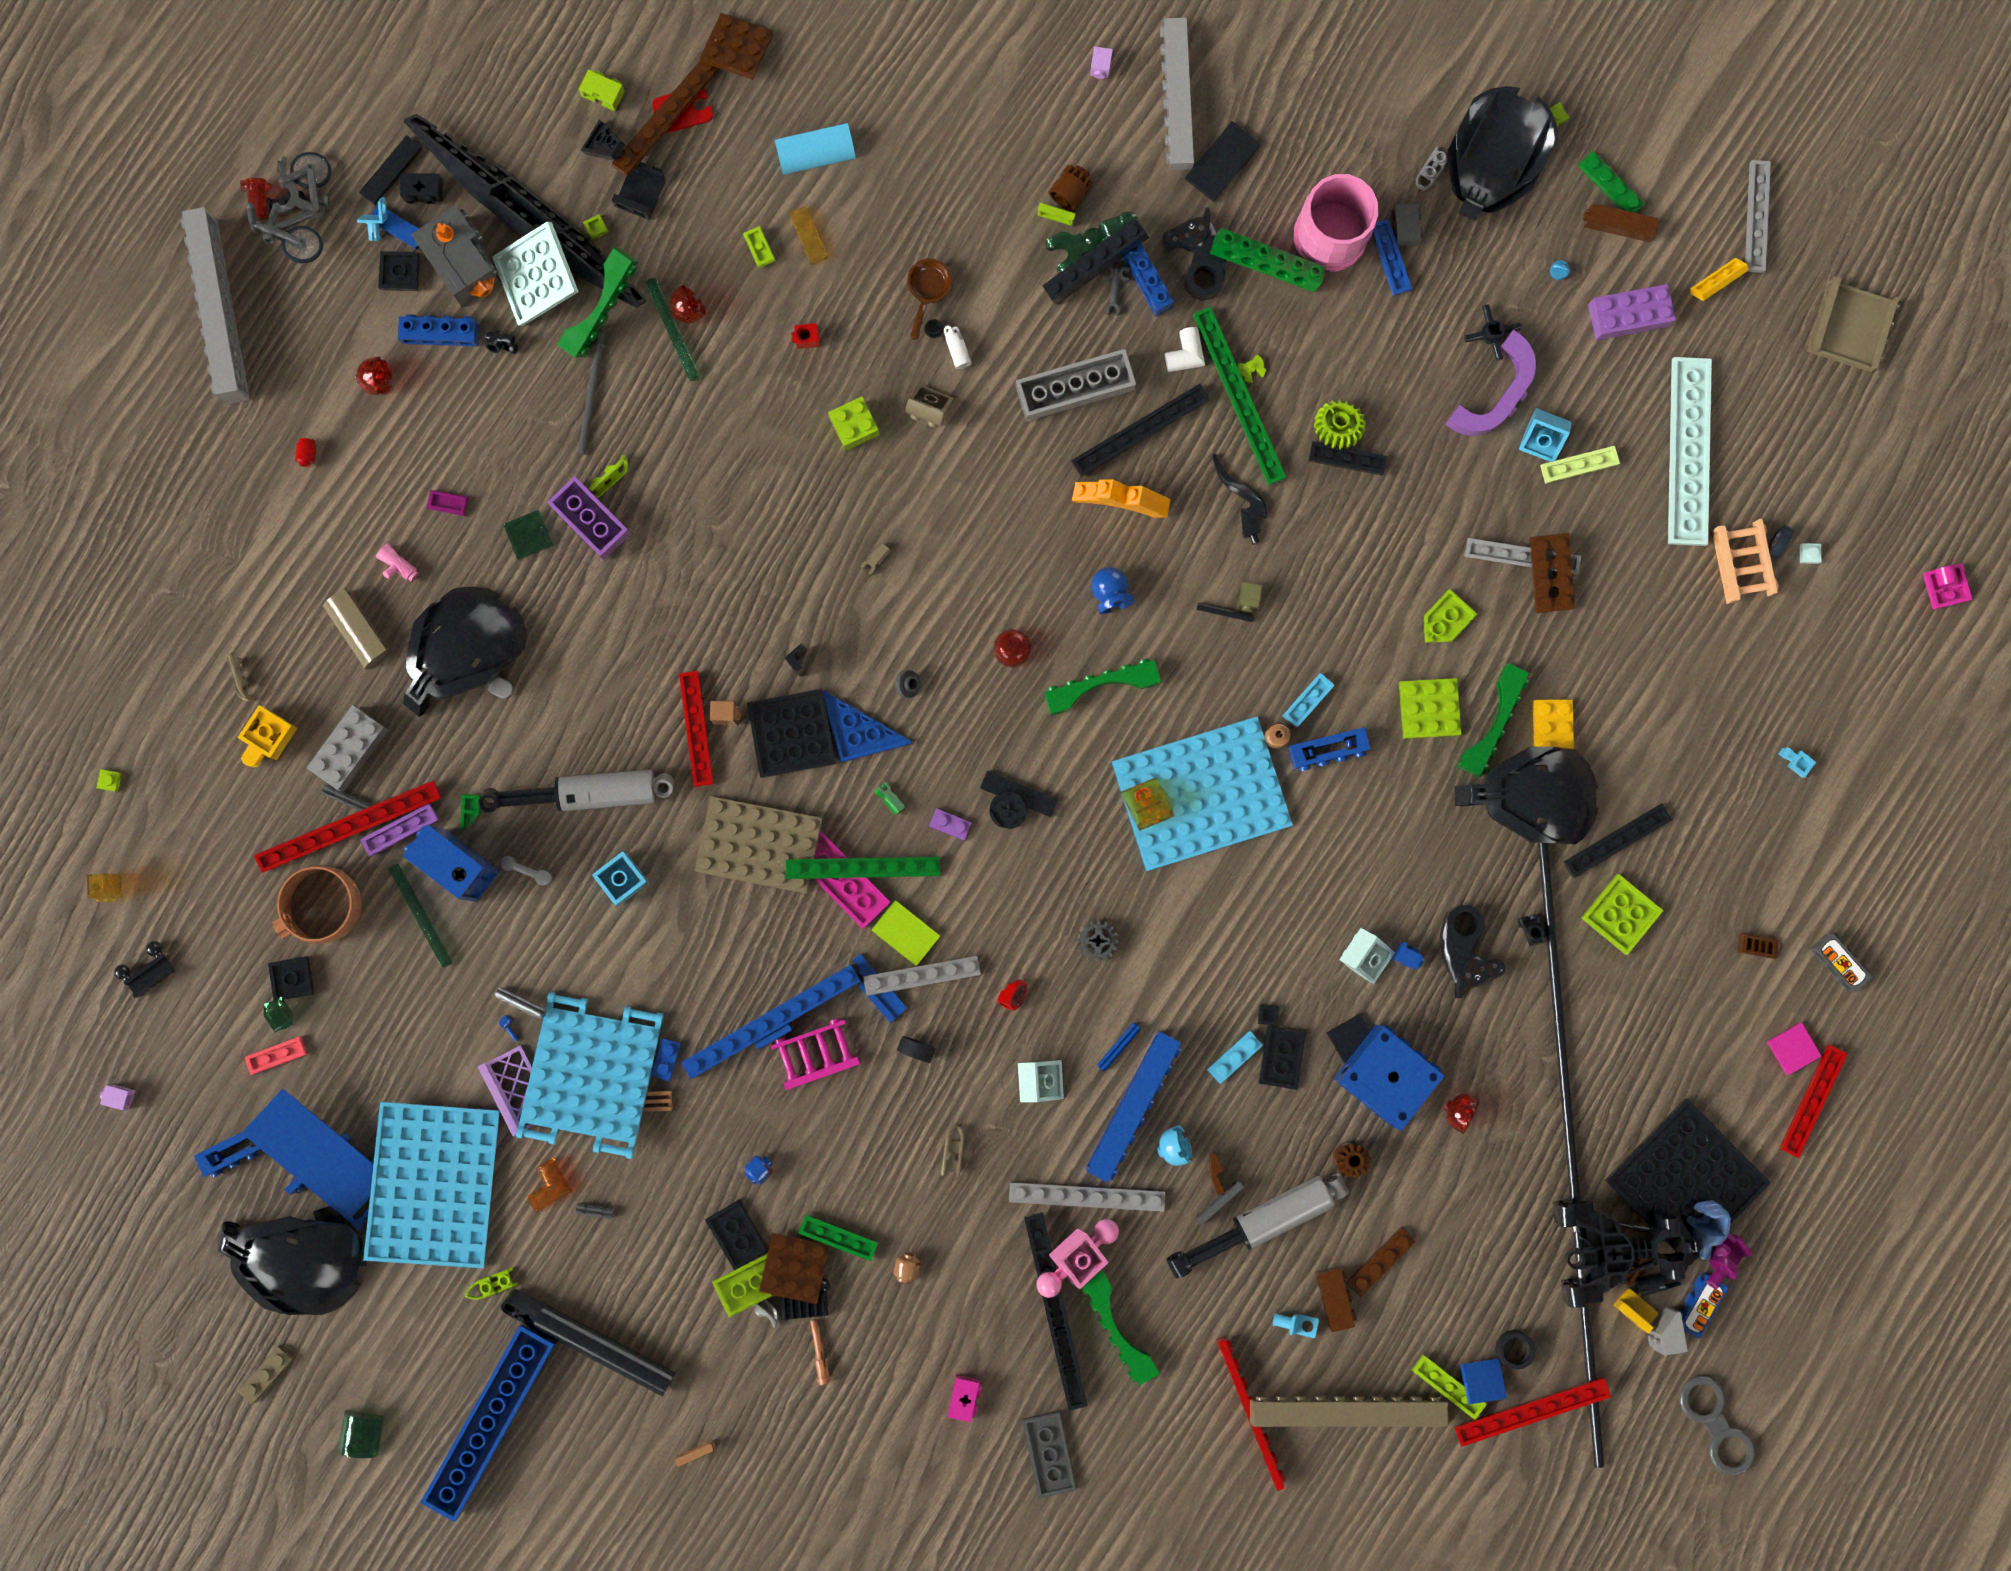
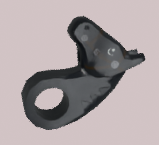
[1162,207,1226,301]
[1440,905,1506,998]

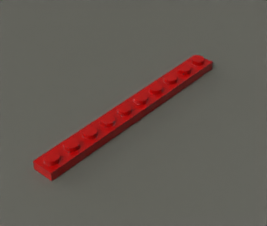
[254,780,442,873]

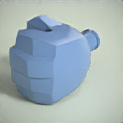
[1687,1200,1731,1260]

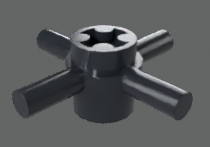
[1464,304,1521,361]

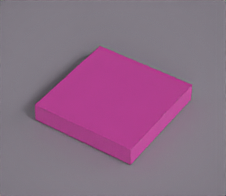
[1767,1022,1821,1075]

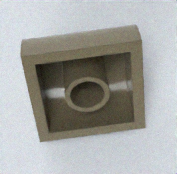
[905,384,954,428]

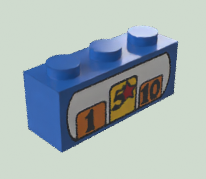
[1679,1273,1729,1339]

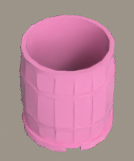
[1293,174,1378,272]

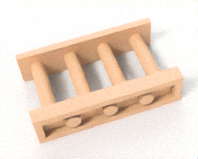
[1712,519,1779,604]

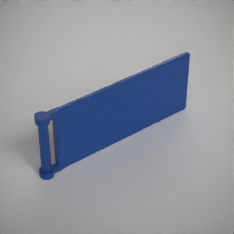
[242,1089,374,1231]

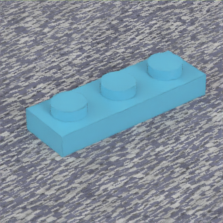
[1282,673,1334,728]
[1207,1031,1263,1084]

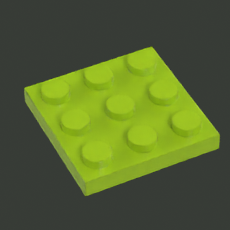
[1399,678,1461,739]
[1581,874,1663,955]

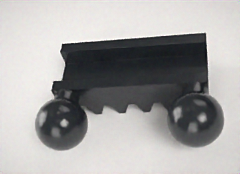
[114,941,175,998]
[779,1278,830,1320]

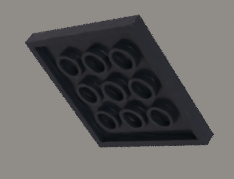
[747,689,836,778]

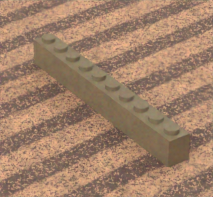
[1250,1396,1448,1427]

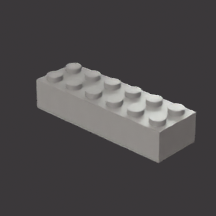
[1016,349,1136,422]

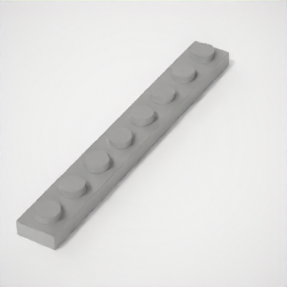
[1009,1182,1165,1212]

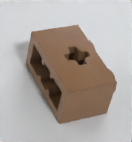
[710,701,741,725]

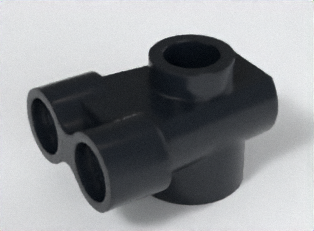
[485,330,518,354]
[1517,914,1544,946]

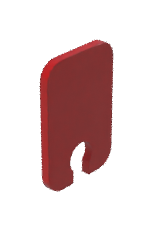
[652,88,713,134]

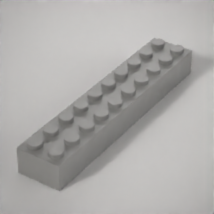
[181,207,250,405]

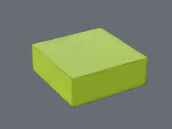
[583,214,609,240]

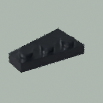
[581,119,625,161]

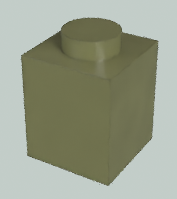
[1238,582,1262,613]

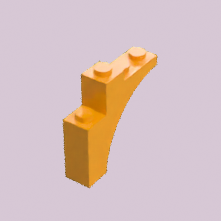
[1072,479,1171,518]

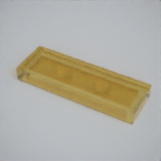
[789,206,828,265]

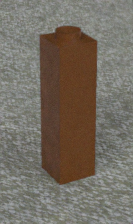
[1583,203,1659,242]

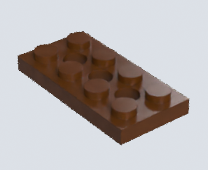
[1529,533,1575,613]

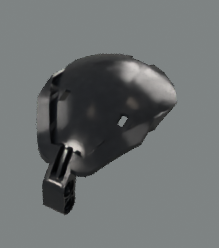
[1448,86,1558,221]
[404,587,527,717]
[1455,746,1598,845]
[217,1216,367,1315]

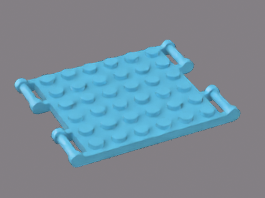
[516,992,664,1159]

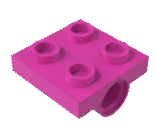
[1923,563,1972,610]

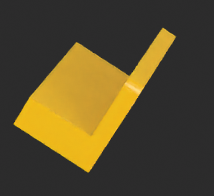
[1614,1288,1658,1334]

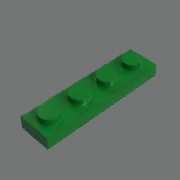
[1578,151,1645,213]
[799,1214,878,1262]

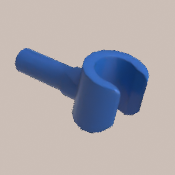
[499,1015,519,1041]

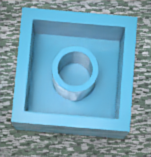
[592,851,649,906]

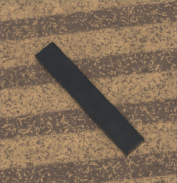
[1563,804,1672,878]

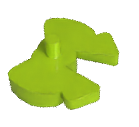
[1237,355,1266,383]

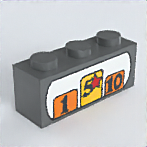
[1810,933,1872,993]

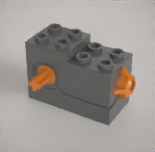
[411,205,499,307]

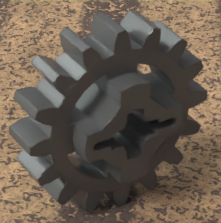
[1077,920,1119,962]

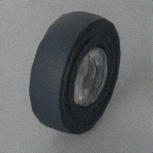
[1768,525,1793,559]

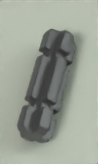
[576,1203,615,1219]

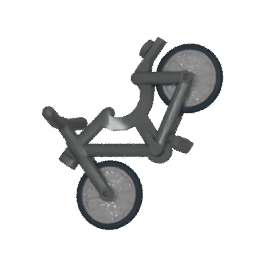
[247,152,332,264]

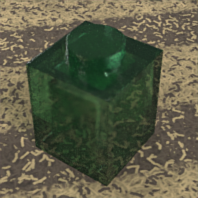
[263,997,293,1032]

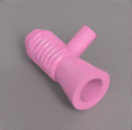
[376,543,419,582]

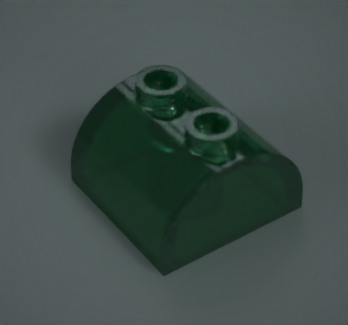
[337,1410,385,1458]

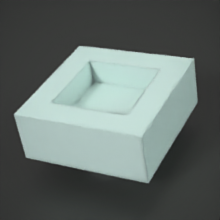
[1800,543,1821,564]

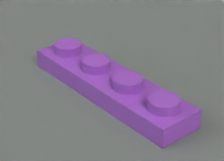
[360,803,440,857]

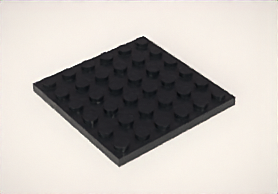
[1605,1098,1771,1265]

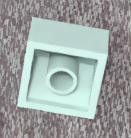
[1340,928,1395,984]
[1018,1060,1064,1102]

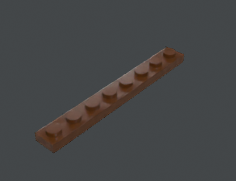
[612,61,720,177]

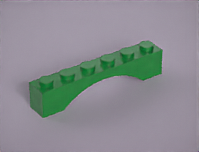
[557,248,639,358]
[1044,658,1161,716]
[1456,663,1529,777]
[1081,1269,1159,1386]

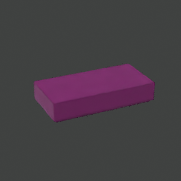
[427,490,469,516]

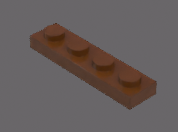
[1346,1227,1415,1297]

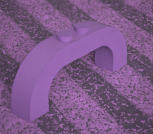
[1445,330,1536,436]

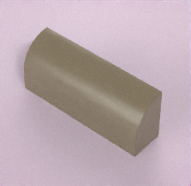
[323,588,391,670]

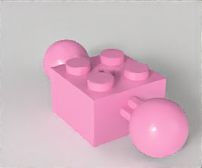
[1037,1219,1119,1298]

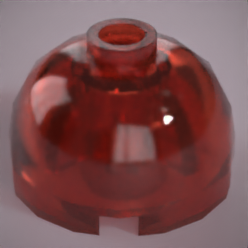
[670,285,706,324]
[356,356,392,395]
[993,629,1031,668]
[1444,1094,1480,1134]

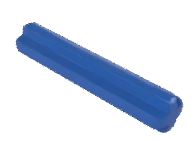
[1097,1023,1141,1071]

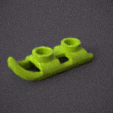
[589,454,628,499]
[465,1267,519,1300]

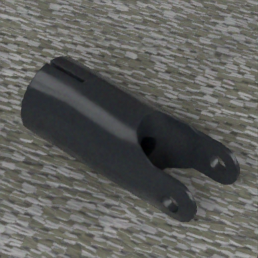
[1634,1273,1681,1297]

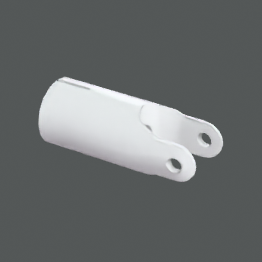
[944,326,972,369]

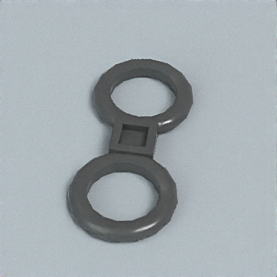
[1679,1376,1756,1475]

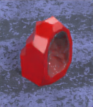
[996,979,1027,1011]

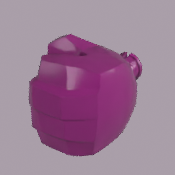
[1706,1234,1753,1289]

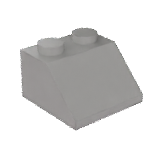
[1648,1306,1688,1356]

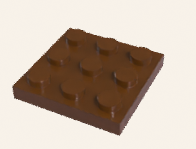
[700,13,773,80]
[759,1233,829,1304]

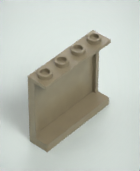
[1806,276,1899,372]

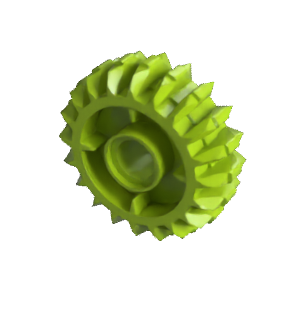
[1314,399,1366,449]

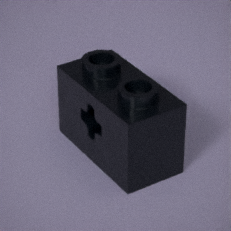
[400,173,443,204]

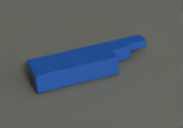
[853,954,907,1023]

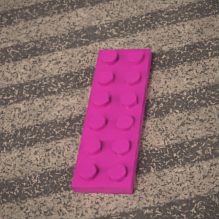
[814,831,891,929]

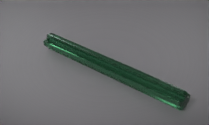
[646,278,699,382]
[389,864,452,968]

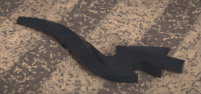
[1212,454,1267,545]

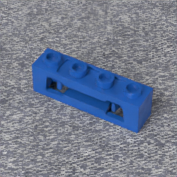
[1123,244,1174,317]
[1288,727,1370,772]
[194,1132,261,1178]

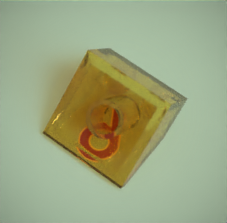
[1121,777,1174,831]

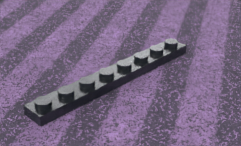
[1071,383,1210,478]

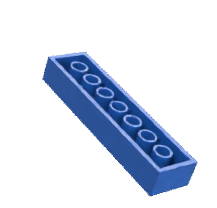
[1085,1031,1182,1183]

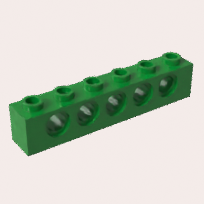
[1210,228,1326,292]

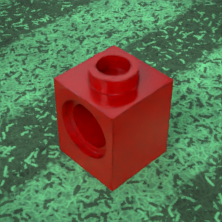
[791,323,820,349]

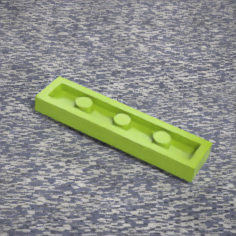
[1411,1355,1487,1420]

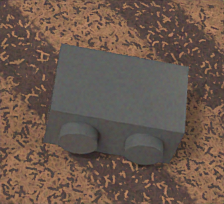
[1392,203,1423,247]

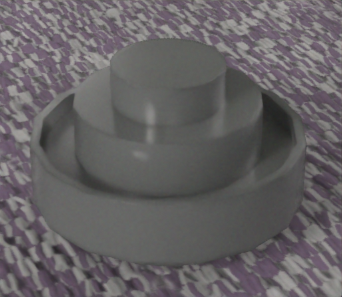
[895,670,921,698]

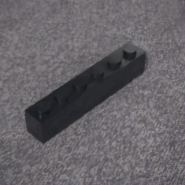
[1042,218,1150,305]

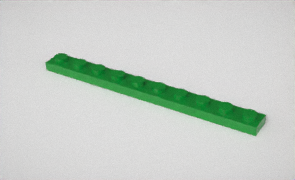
[1193,307,1286,486]

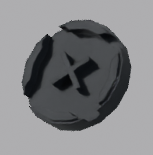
[989,791,1028,829]

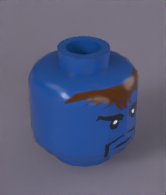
[744,1155,773,1185]

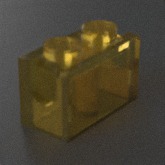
[87,873,122,903]

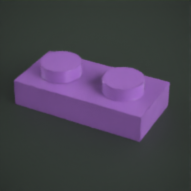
[929,808,972,841]

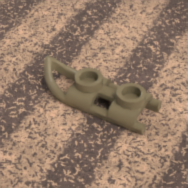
[227,653,255,701]
[941,1125,964,1178]

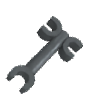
[1102,266,1130,316]

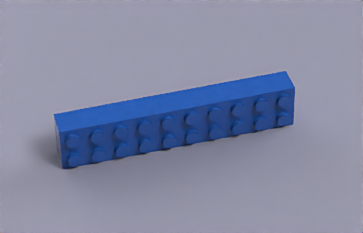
[420,1323,558,1522]

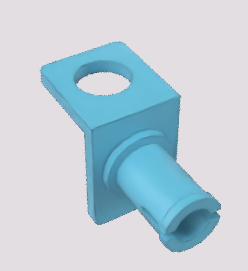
[357,197,387,241]
[1273,1313,1319,1338]

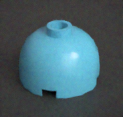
[1157,1126,1192,1166]

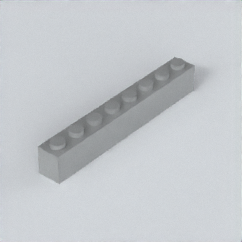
[1160,18,1194,170]

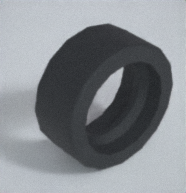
[897,1036,936,1063]
[1495,1330,1535,1370]

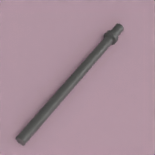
[577,332,605,455]

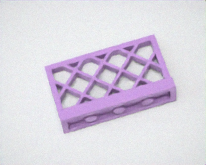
[478,1045,535,1137]

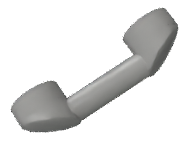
[500,856,552,886]

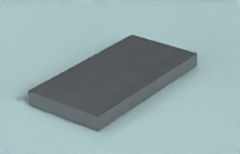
[1022,1411,1077,1499]

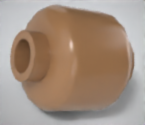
[1264,723,1291,749]
[893,1252,921,1283]

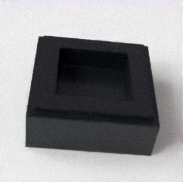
[1257,1005,1279,1026]

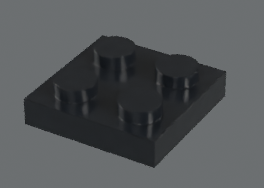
[378,251,420,291]
[268,956,314,1001]

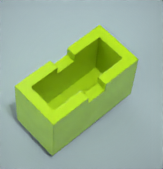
[579,69,625,111]

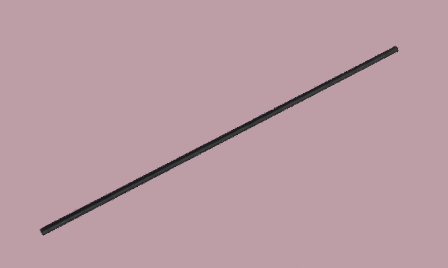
[1538,823,1604,1468]

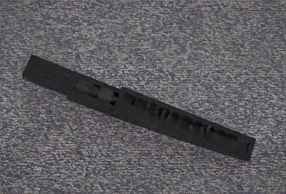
[1024,1212,1088,1411]

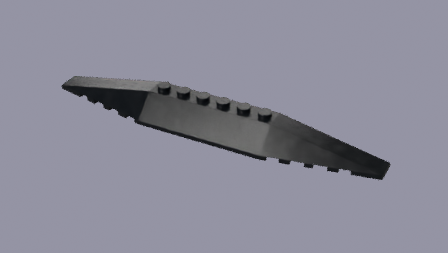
[404,114,648,308]

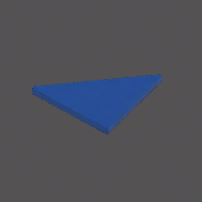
[823,691,912,763]

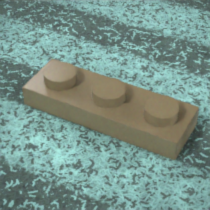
[237,1345,294,1405]

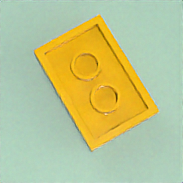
[1533,700,1574,749]

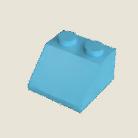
[1519,408,1571,462]

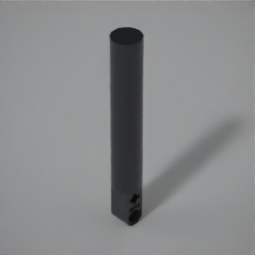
[501,1289,676,1397]

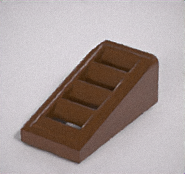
[1737,934,1779,959]

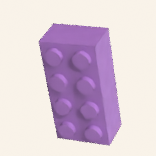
[1588,284,1676,340]
[547,476,631,560]

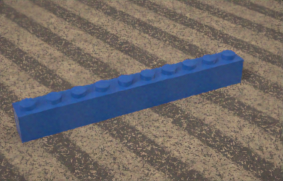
[681,965,861,1079]

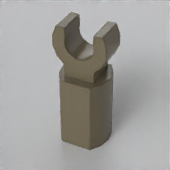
[861,543,891,576]

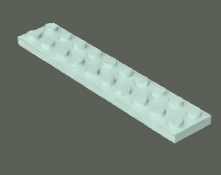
[1668,357,1712,546]

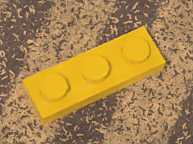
[1690,258,1749,301]

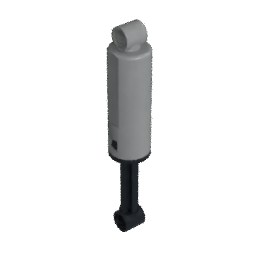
[479,769,674,813]
[1166,1173,1349,1279]

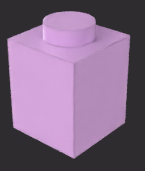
[1090,46,1113,79]
[100,1084,135,1110]

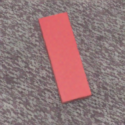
[245,1036,308,1075]

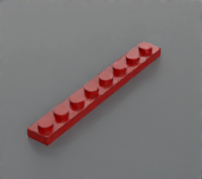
[1216,1336,1286,1491]
[1454,1377,1611,1447]

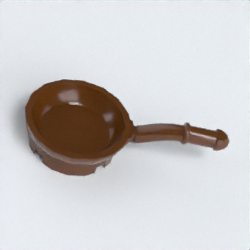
[907,258,952,340]

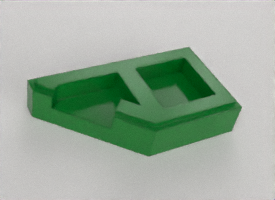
[460,794,482,830]

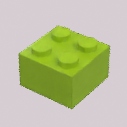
[828,396,880,451]

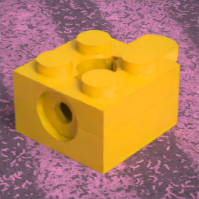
[238,705,298,767]

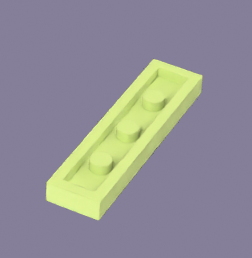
[1540,446,1620,484]

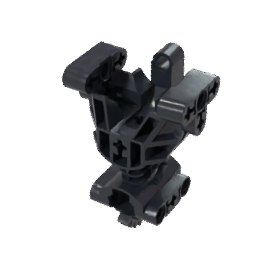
[1552,1200,1703,1308]

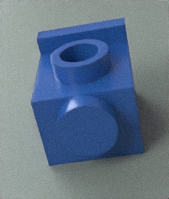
[1392,942,1425,970]

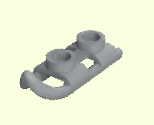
[1415,147,1448,191]
[754,1299,779,1328]

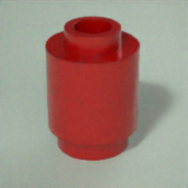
[295,438,316,467]

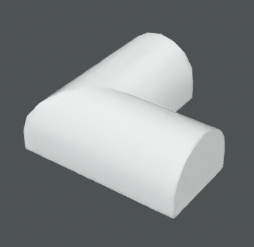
[1164,327,1205,372]

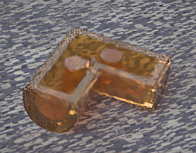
[528,1158,572,1212]

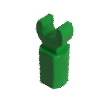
[874,782,905,816]

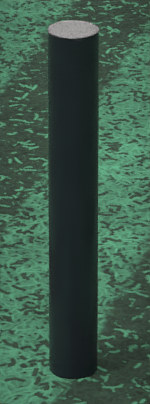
[1196,603,1254,622]

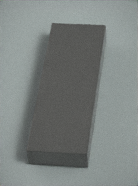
[1195,1180,1244,1226]

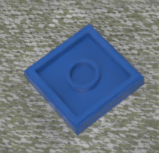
[1460,1359,1507,1405]

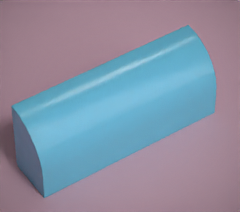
[775,123,856,175]

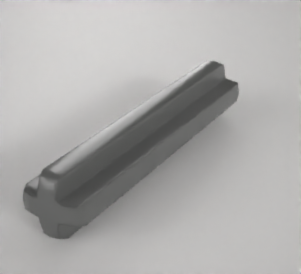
[322,785,372,811]
[495,987,547,1020]

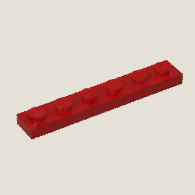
[679,671,714,787]
[1779,1045,1847,1158]

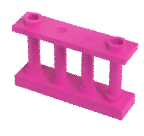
[771,1018,861,1090]

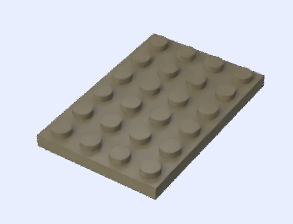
[695,796,823,894]

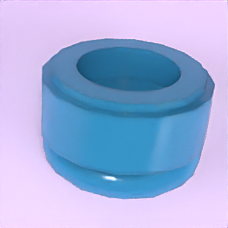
[1550,260,1570,280]

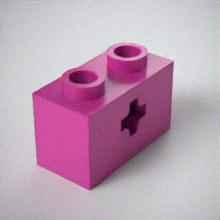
[948,1375,982,1422]

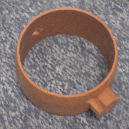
[272,865,362,944]

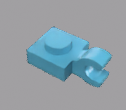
[1778,747,1816,778]

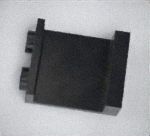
[612,162,666,220]

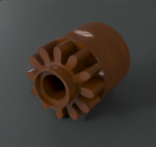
[1048,165,1093,212]
[1333,1142,1371,1178]

